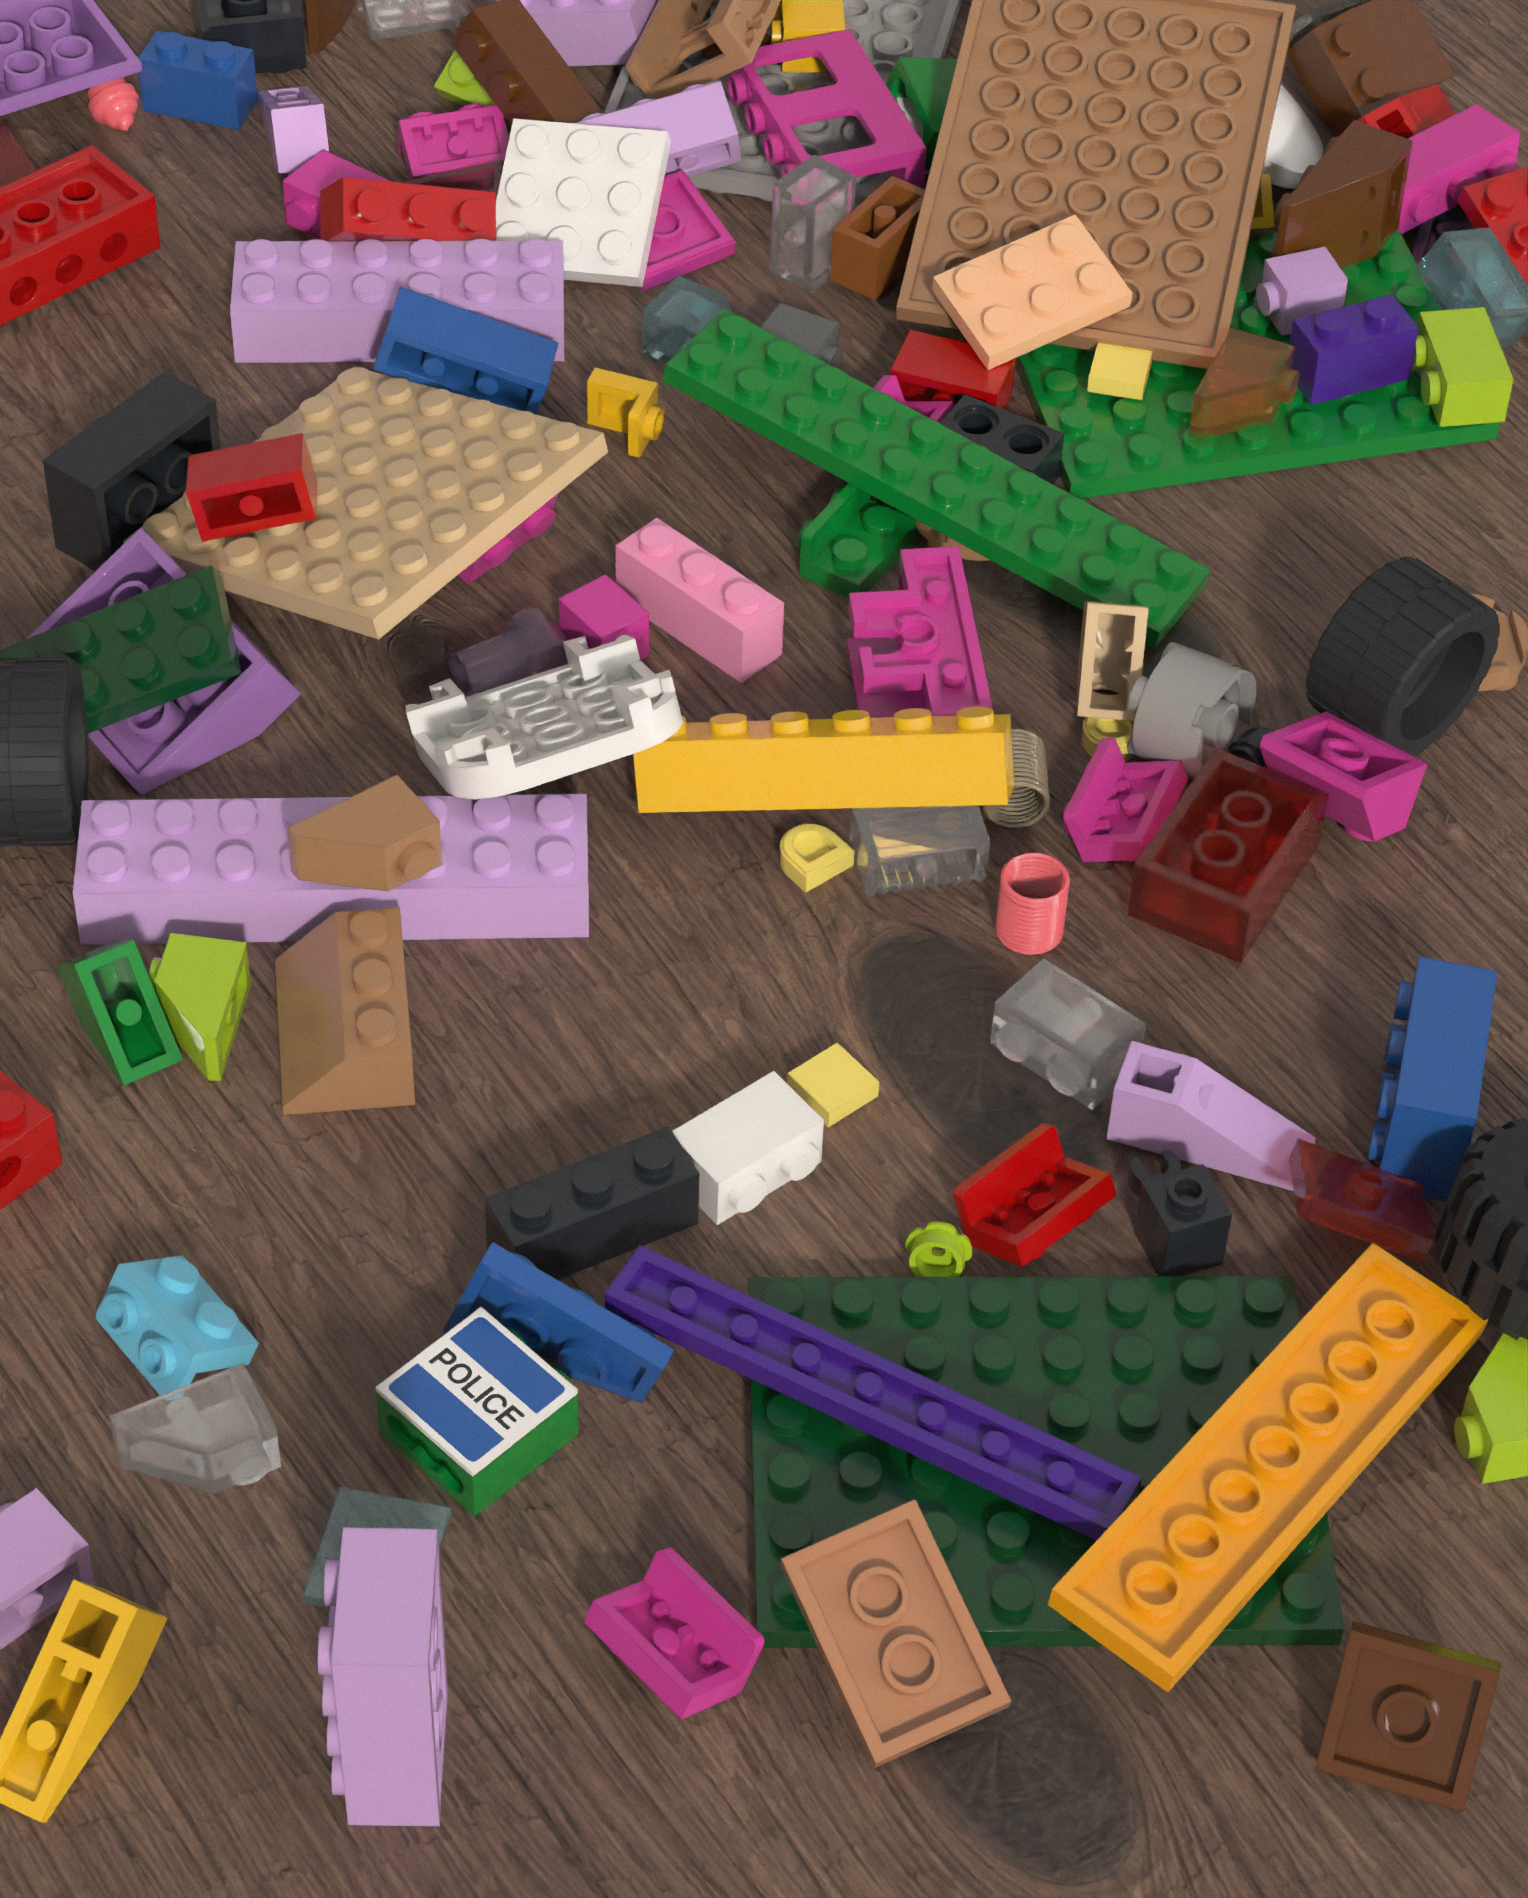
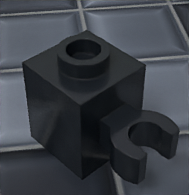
[1128,1149,1232,1276]

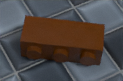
[450,0,604,125]

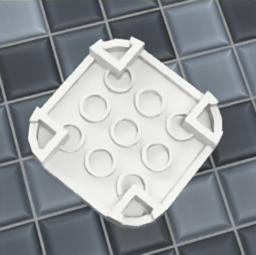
[405,634,683,799]

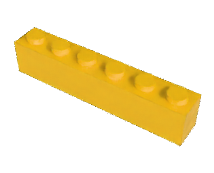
[633,707,1014,813]

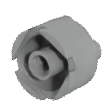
[1128,642,1256,783]

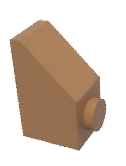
[287,775,442,892]

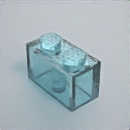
[1415,227,1528,347]

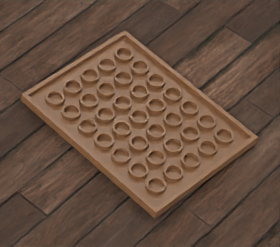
[896,0,1296,371]

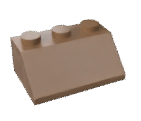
[275,907,415,1115]

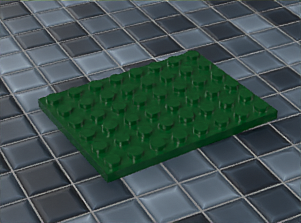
[748,1276,1344,1648]

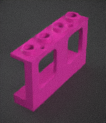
[727,29,927,216]

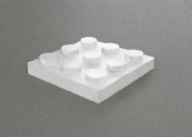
[496,119,671,287]

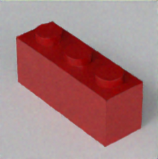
[320,177,496,241]

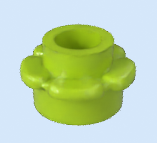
[905,1221,972,1277]

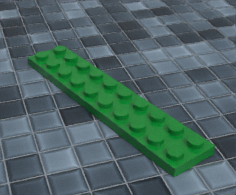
[662,308,1211,649]

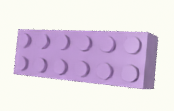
[230,239,565,363]

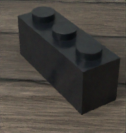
[485,1126,700,1280]

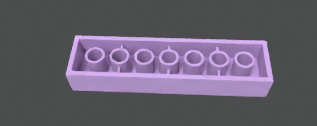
[73,794,589,945]

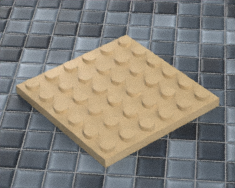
[123,367,608,640]

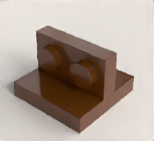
[1315,1621,1501,1812]

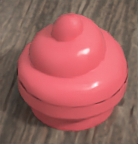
[87,77,139,131]

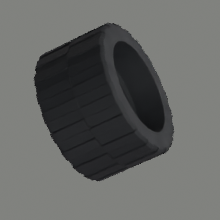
[1306,557,1500,756]
[0,657,89,847]

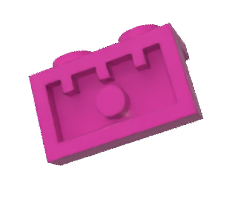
[396,104,509,185]

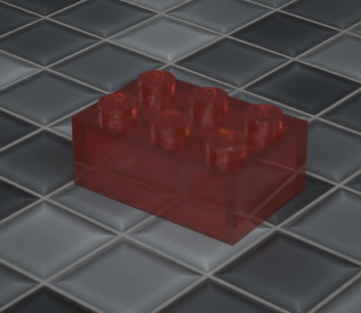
[1127,748,1329,963]

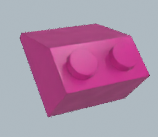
[1260,711,1427,842]

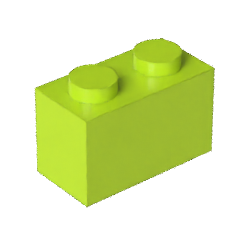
[1411,307,1514,427]

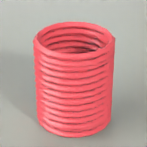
[995,853,1070,955]

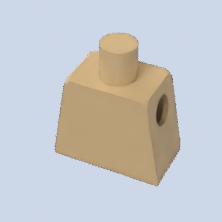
[1077,601,1149,721]

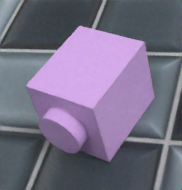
[1256,247,1348,336]

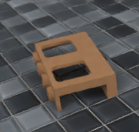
[625,0,781,100]

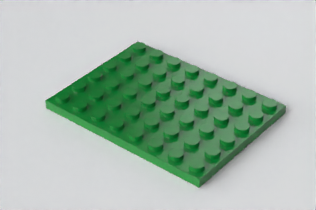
[1015,230,1500,499]

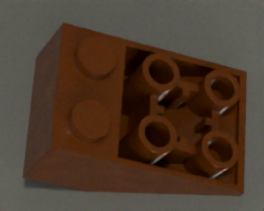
[1269,120,1413,269]

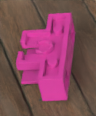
[846,546,993,718]

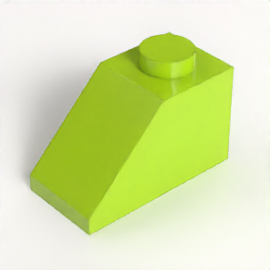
[149,933,251,1082]
[1454,1333,1528,1484]

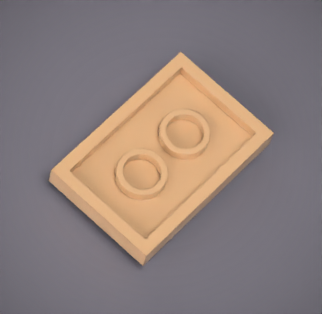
[932,214,1133,370]

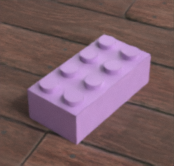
[318,1527,448,1827]

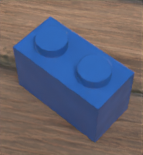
[138,31,258,130]

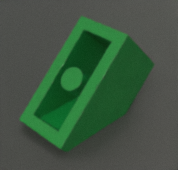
[56,939,183,1086]

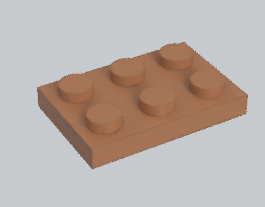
[780,1500,1011,1768]

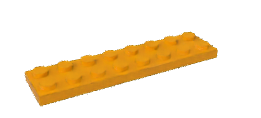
[1047,1243,1488,1693]

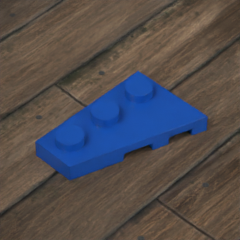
[442,1242,675,1403]

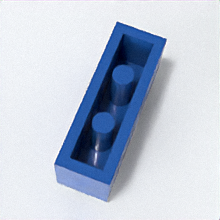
[373,287,559,415]

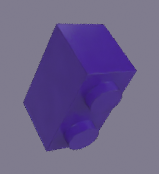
[1285,294,1419,405]

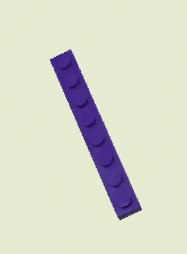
[605,1245,1142,1541]

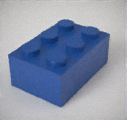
[1367,956,1498,1202]

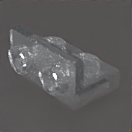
[355,0,469,40]

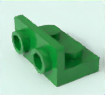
[797,483,918,598]

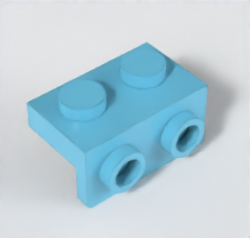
[96,1255,259,1404]

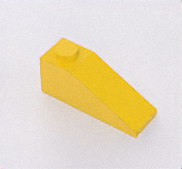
[0,1579,168,1823]

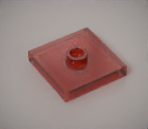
[1289,1138,1434,1261]

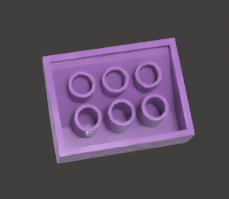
[0,0,142,116]
[27,528,301,795]

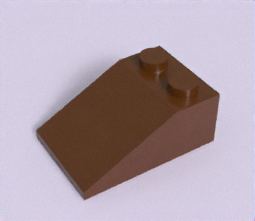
[1287,0,1455,137]

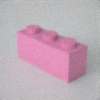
[616,518,784,684]

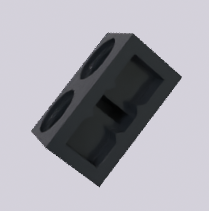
[940,394,1064,484]

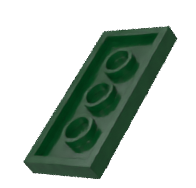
[0,565,242,734]

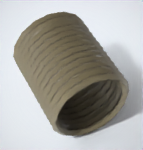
[983,729,1050,828]

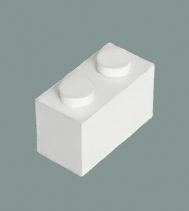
[672,1071,824,1225]

